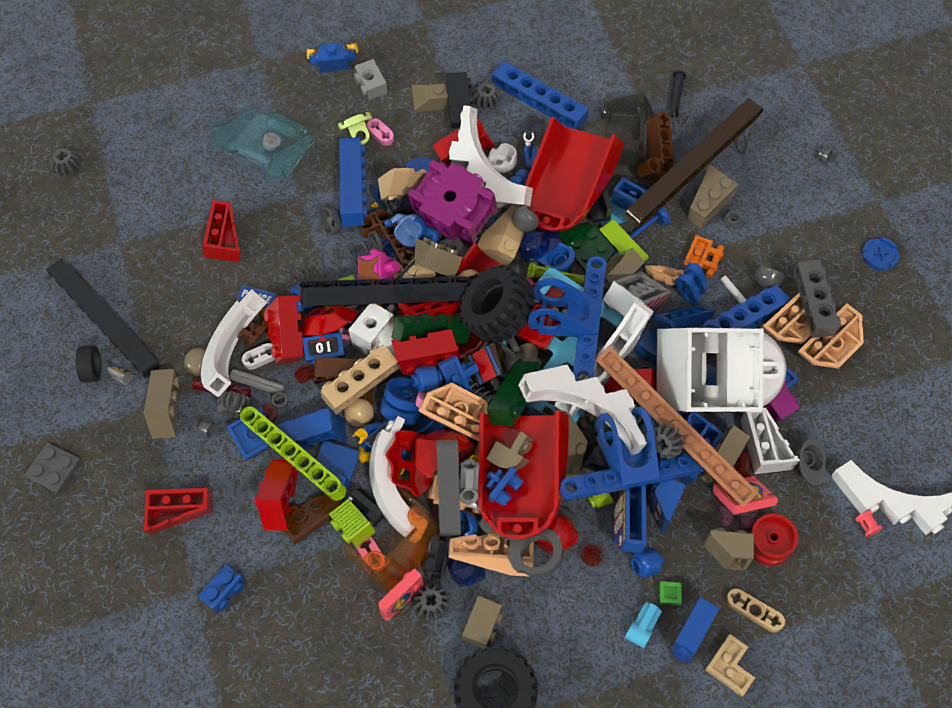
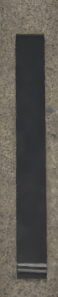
[46,258,160,378]
[299,276,471,306]

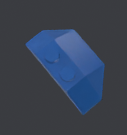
[650,305,715,329]

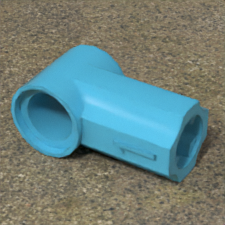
[625,602,662,649]

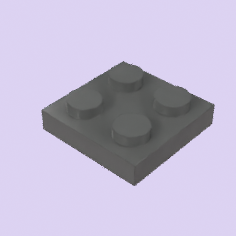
[24,443,81,494]

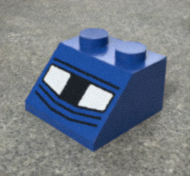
[649,479,686,533]

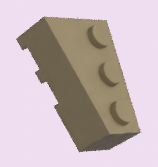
[687,165,738,229]
[144,369,181,439]

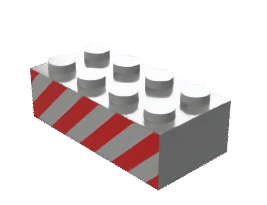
[602,271,672,318]

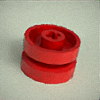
[749,513,798,567]

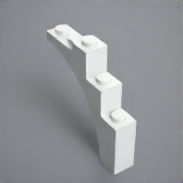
[449,106,533,206]
[554,300,654,417]
[519,364,647,455]
[831,460,952,535]

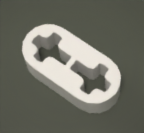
[242,343,275,370]

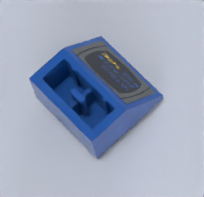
[611,176,651,211]

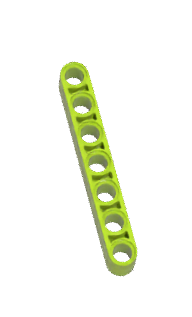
[240,407,346,501]

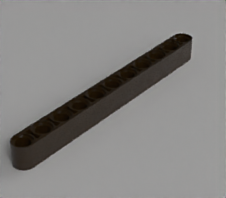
[624,98,763,228]

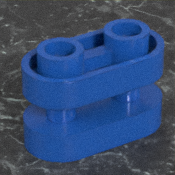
[675,263,709,305]

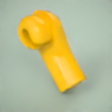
[358,446,371,463]

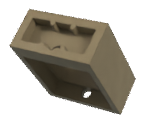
[603,248,645,296]
[699,425,750,484]

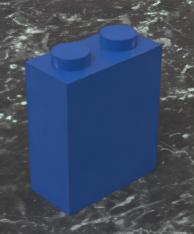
[670,597,719,662]

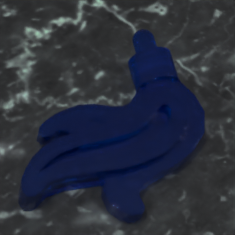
[382,238,394,259]

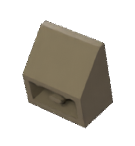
[415,237,463,277]
[704,528,754,571]

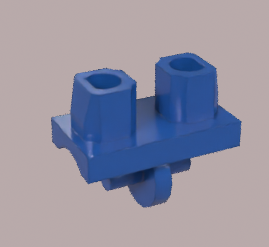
[486,467,523,507]

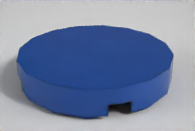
[862,237,900,271]

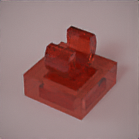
[733,452,751,478]

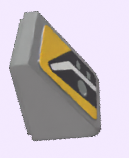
[107,366,135,385]

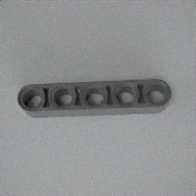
[436,440,461,536]

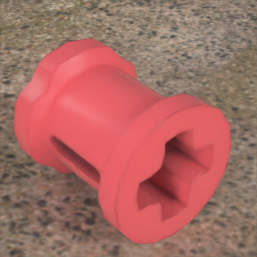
[855,510,883,537]

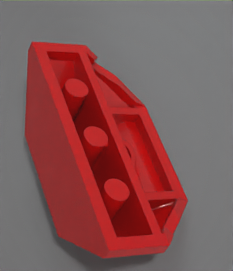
[414,429,476,478]

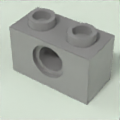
[353,59,388,100]

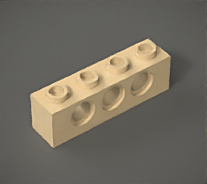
[320,344,399,415]

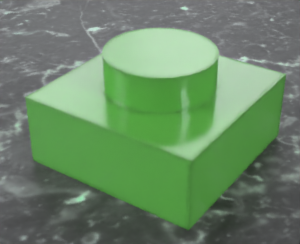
[659,581,682,606]

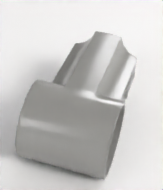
[459,460,479,505]

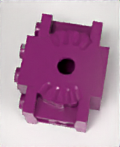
[408,160,498,245]

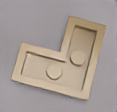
[706,634,755,697]

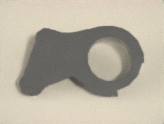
[480,518,564,577]

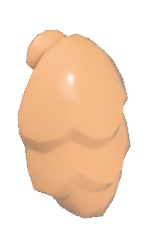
[645,265,684,286]

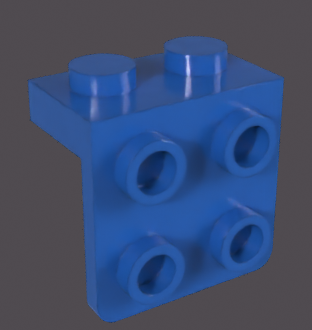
[316,441,359,490]

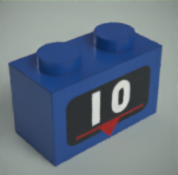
[303,332,345,365]

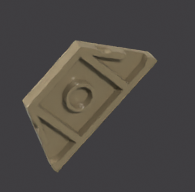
[563,412,588,478]

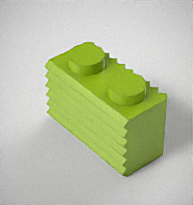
[329,499,375,547]

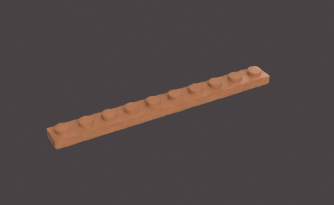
[596,346,758,507]

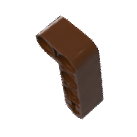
[637,111,674,181]
[359,209,415,268]
[313,357,391,384]

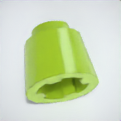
[587,493,613,509]

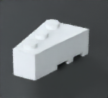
[740,408,800,474]

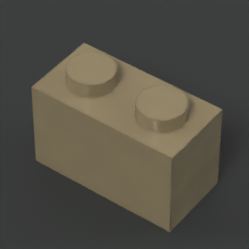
[462,596,504,649]

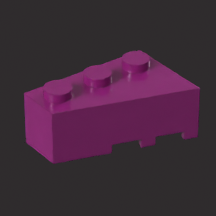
[763,381,800,422]

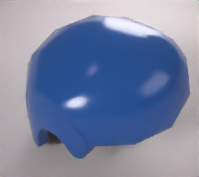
[450,511,478,538]

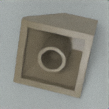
[412,81,449,112]

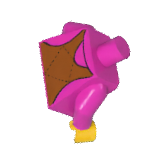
[358,248,400,307]

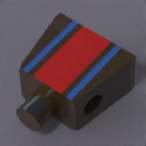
[462,343,509,393]

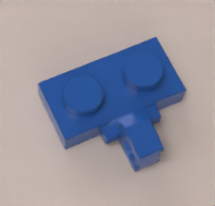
[438,355,479,392]

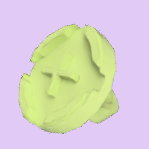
[338,112,372,144]

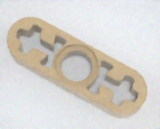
[726,589,785,632]

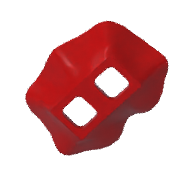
[298,305,357,336]
[386,430,433,497]

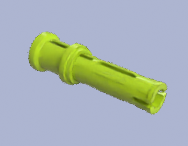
[527,263,585,287]

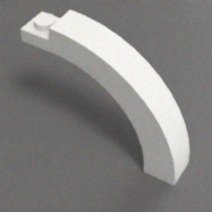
[201,289,267,397]
[369,416,428,543]

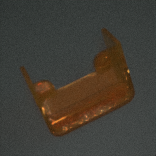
[344,489,445,593]

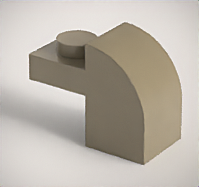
[486,431,534,470]

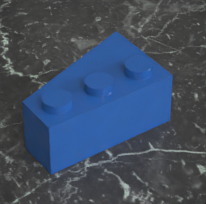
[275,408,348,452]

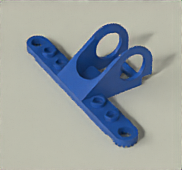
[528,256,606,381]
[559,407,705,500]

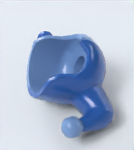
[385,213,439,248]

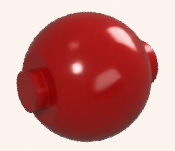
[535,513,579,554]

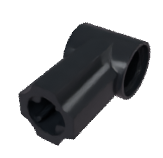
[348,487,385,527]

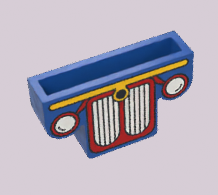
[612,485,647,553]

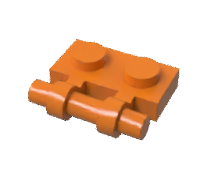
[683,235,724,278]

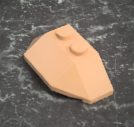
[762,281,825,344]
[797,304,864,369]
[419,383,488,442]

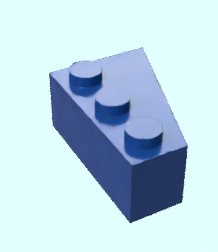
[677,412,724,485]

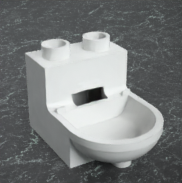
[657,328,786,412]

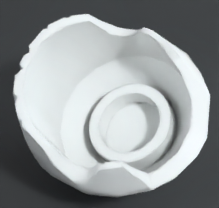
[487,143,517,173]

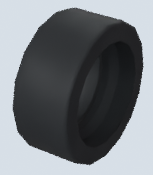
[75,345,102,383]

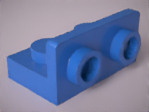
[197,564,245,613]

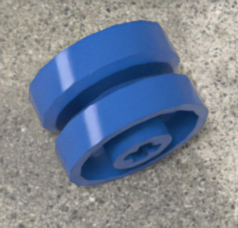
[380,377,422,425]

